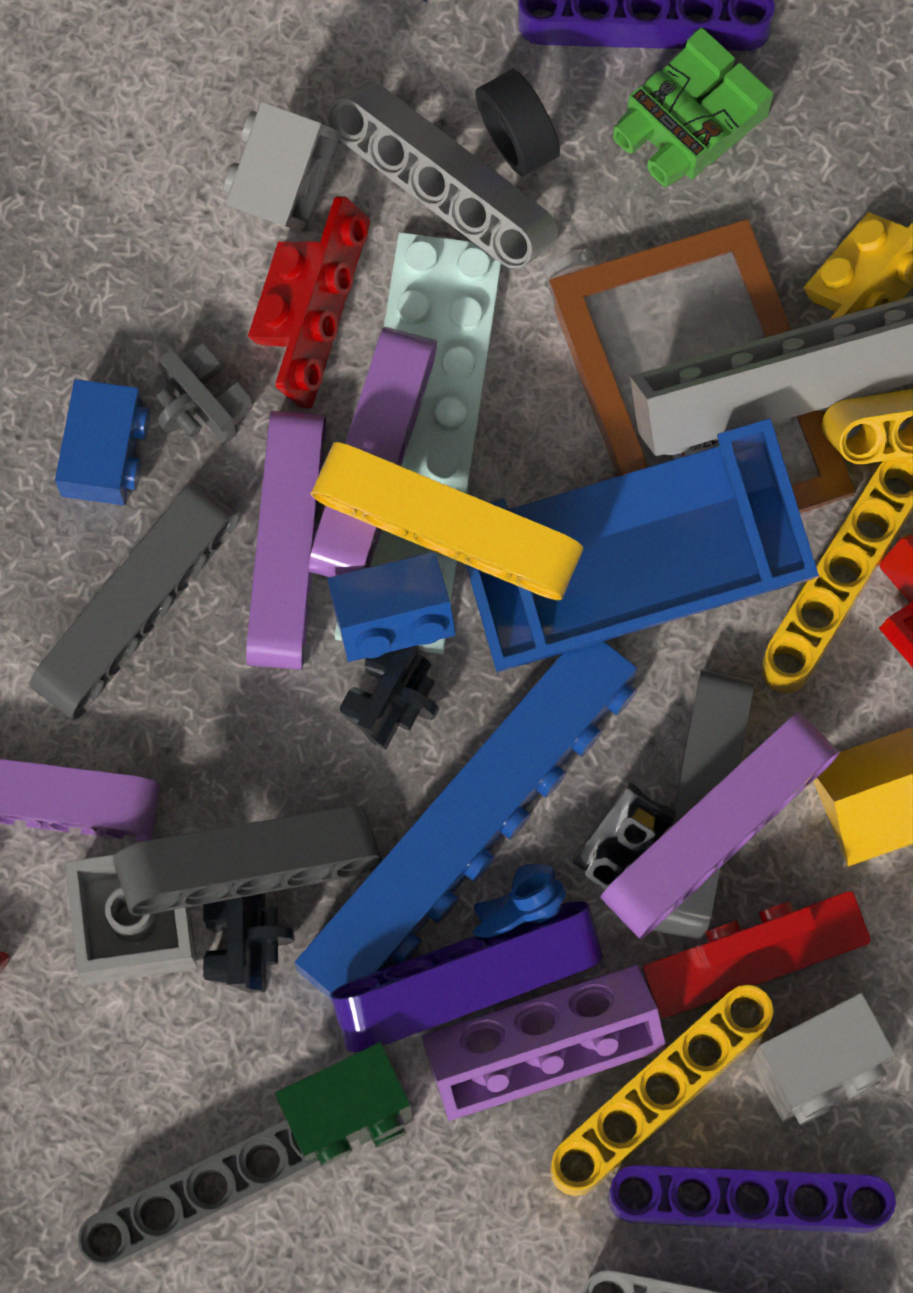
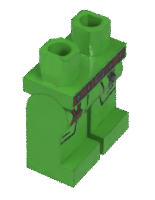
[613,27,773,187]

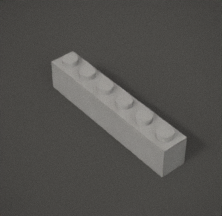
[630,296,913,456]

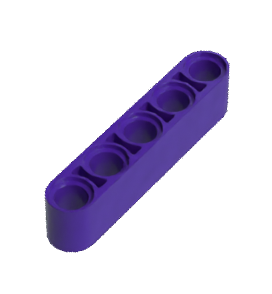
[518,0,775,51]
[330,901,603,1052]
[608,1165,896,1233]

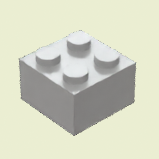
[224,102,341,232]
[65,855,198,985]
[750,993,895,1125]

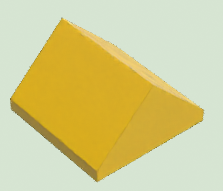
[813,727,913,867]

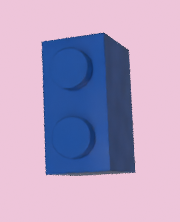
[55,379,150,506]
[327,551,456,662]

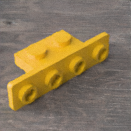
[803,212,913,320]

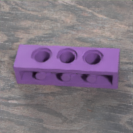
[421,965,666,1121]

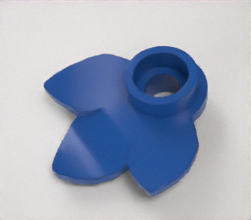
[473,864,566,938]

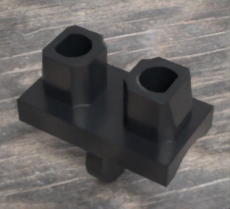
[340,645,439,750]
[572,782,676,890]
[203,893,295,993]

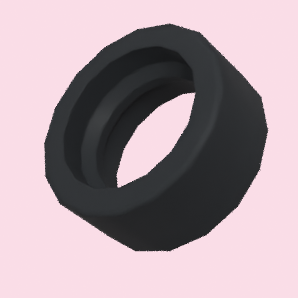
[475,69,560,177]

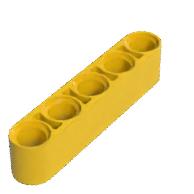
[821,389,913,464]
[310,442,584,600]
[761,457,913,693]
[550,985,773,1196]

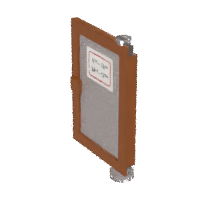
[543,219,856,514]

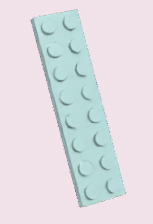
[335,233,502,654]

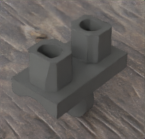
[156,343,253,445]

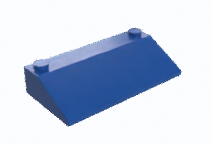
[466,418,819,673]

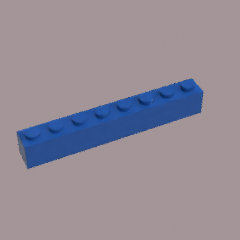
[294,641,638,1001]

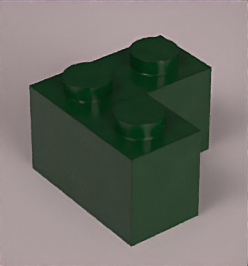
[274,1042,413,1166]

